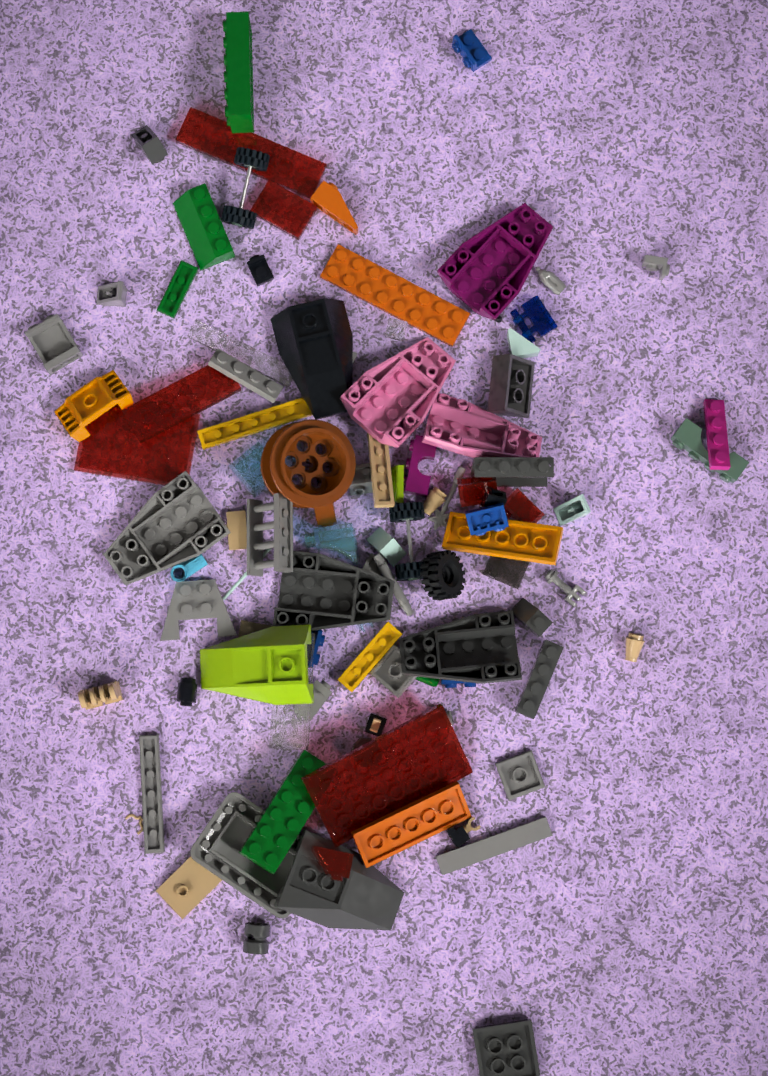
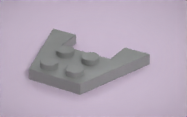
[160,579,238,641]

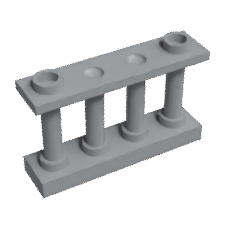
[247,493,293,577]

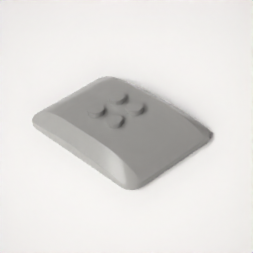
[190,792,301,918]

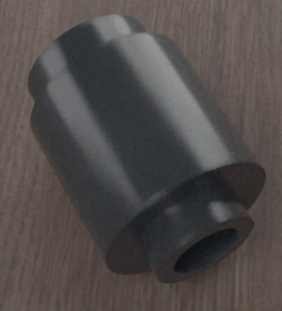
[177,678,198,706]

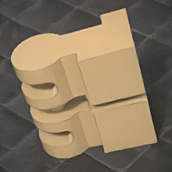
[78,681,123,710]

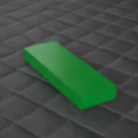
[157,260,198,319]

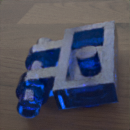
[510,295,558,343]

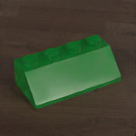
[173,183,235,271]

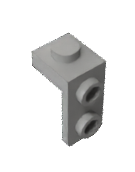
[294,680,333,722]

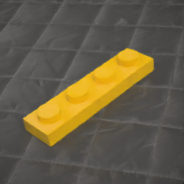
[337,622,403,692]

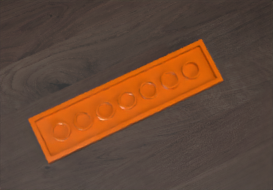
[320,244,470,347]

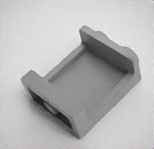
[25,314,83,375]

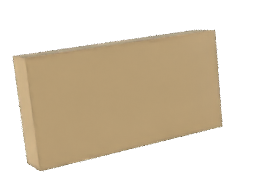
[226,510,247,550]

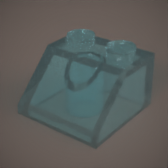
[229,442,267,498]

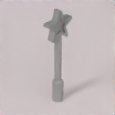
[428,466,466,530]

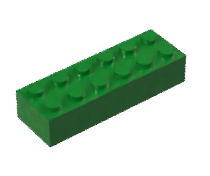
[223,12,254,133]
[238,750,337,874]

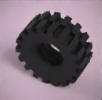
[420,550,465,600]

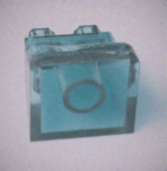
[304,523,360,565]

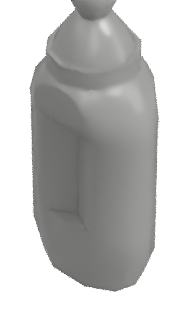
[536,267,566,295]

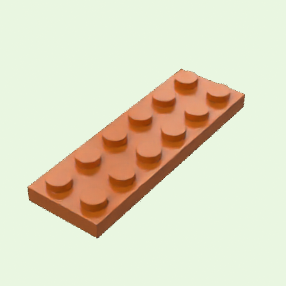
[351,781,472,868]

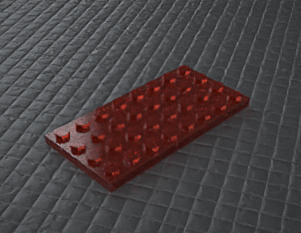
[301,704,473,847]

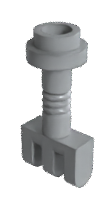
[544,569,586,607]

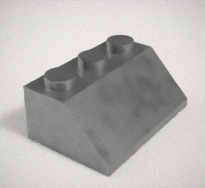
[487,354,535,418]

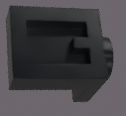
[247,254,274,286]

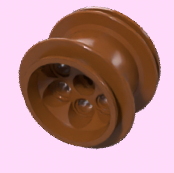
[260,419,356,508]

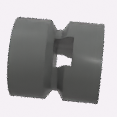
[243,922,270,954]

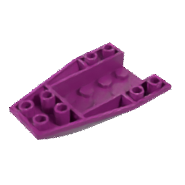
[437,203,553,321]

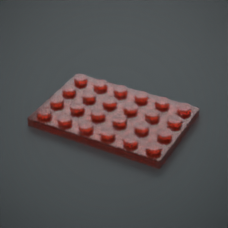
[74,404,201,486]

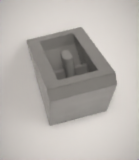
[96,281,127,307]

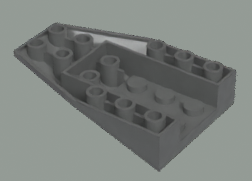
[274,830,405,930]

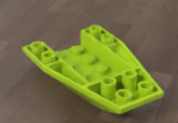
[200,625,314,705]

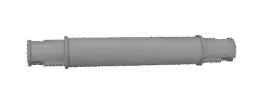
[373,553,414,616]

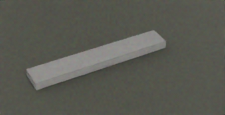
[139,734,165,854]
[436,817,553,875]

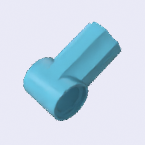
[170,554,208,582]

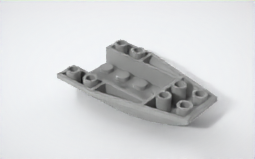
[103,471,231,586]

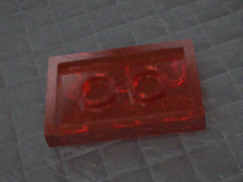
[250,180,318,240]

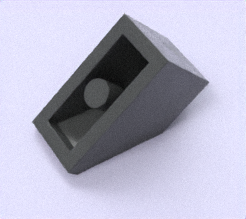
[132,125,168,165]
[511,598,553,638]

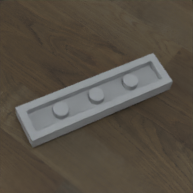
[208,348,284,403]

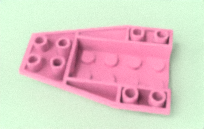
[340,337,456,448]
[422,393,542,458]

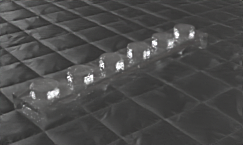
[187,319,293,387]

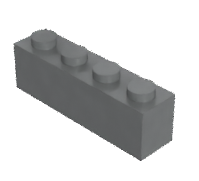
[514,640,564,719]

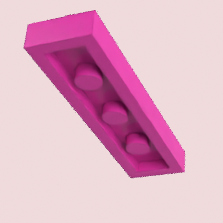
[703,399,731,470]

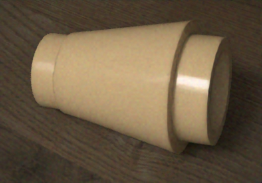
[423,487,447,516]
[625,633,645,662]

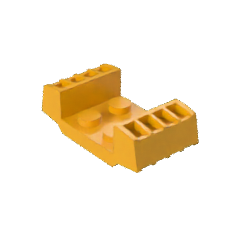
[54,370,134,442]

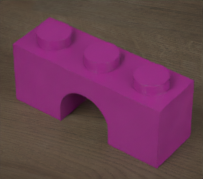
[404,435,437,497]

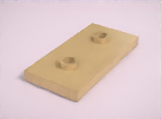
[156,856,222,919]

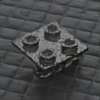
[483,556,529,589]

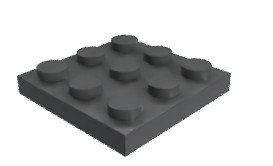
[472,1019,540,1076]

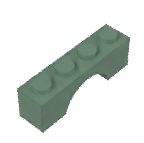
[671,418,749,483]

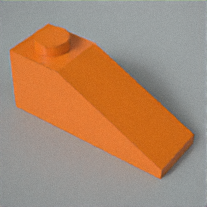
[310,180,358,235]

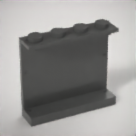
[471,457,554,487]

